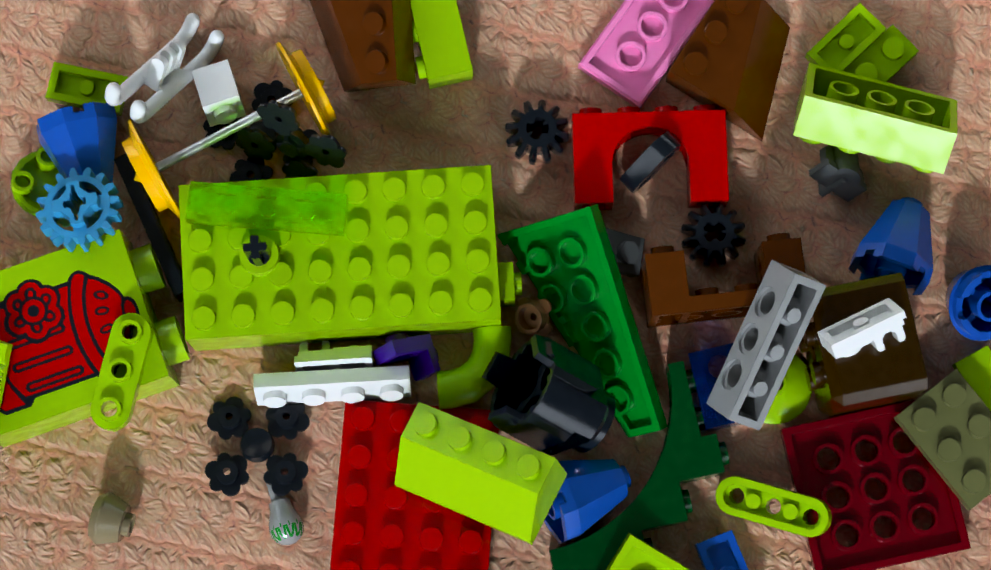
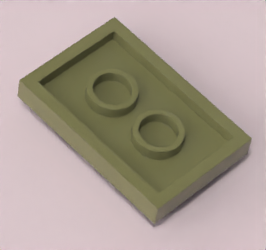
[894,369,991,510]

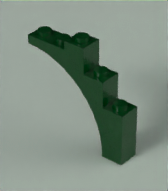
[549,361,730,570]

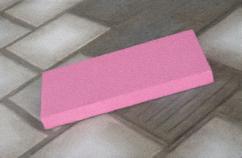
[578,0,714,109]

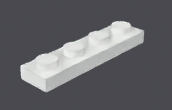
[253,365,412,408]

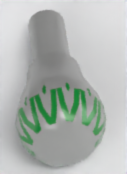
[266,484,304,545]

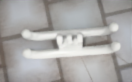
[104,13,224,124]

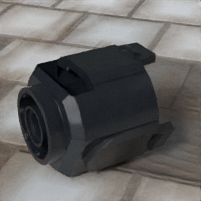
[482,334,616,455]

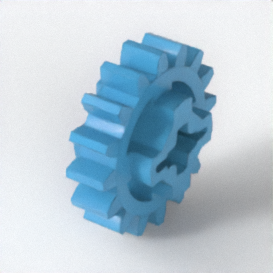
[35,167,124,252]

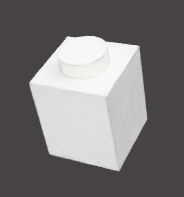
[191,59,246,127]

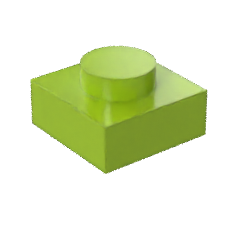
[498,262,522,307]

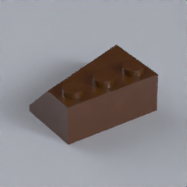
[310,0,416,92]
[666,0,790,141]

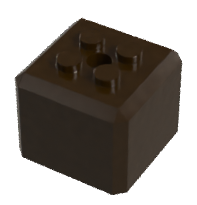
[799,272,928,417]

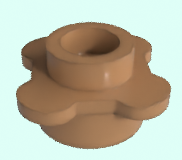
[515,297,552,336]

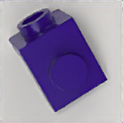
[373,332,440,381]

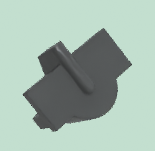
[809,145,867,202]

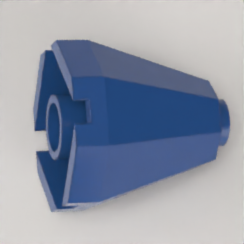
[36,102,117,195]
[849,197,933,295]
[544,459,631,544]

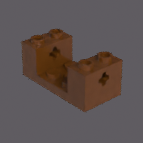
[640,233,806,328]

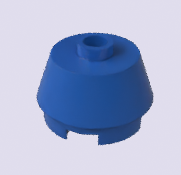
[945,265,991,341]

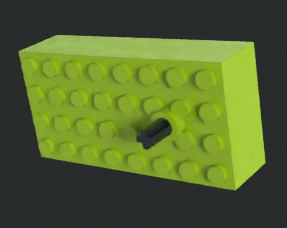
[178,165,501,351]

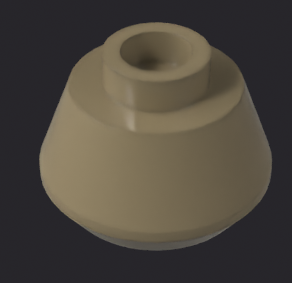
[88,492,136,545]

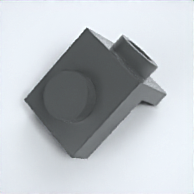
[606,228,645,277]

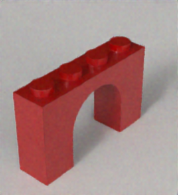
[571,104,729,211]

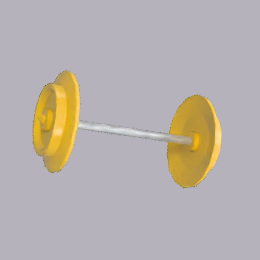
[121,42,337,219]

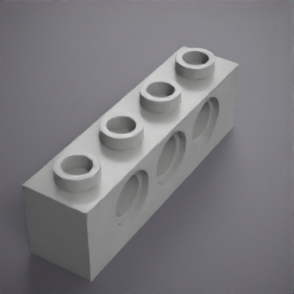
[706,260,826,431]

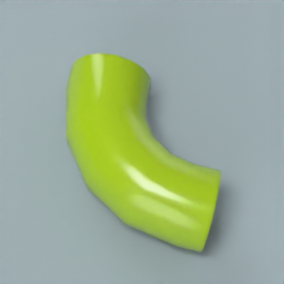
[437,326,512,410]

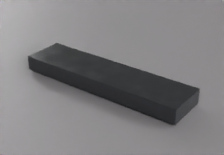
[114,153,184,302]

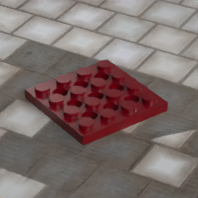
[780,399,971,570]

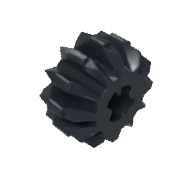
[505,100,570,165]
[681,203,746,268]

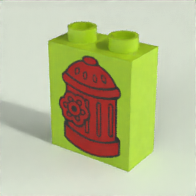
[0,229,191,447]

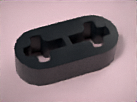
[620,131,681,193]

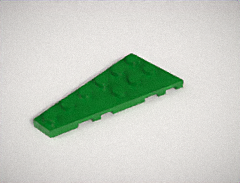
[497,204,668,438]

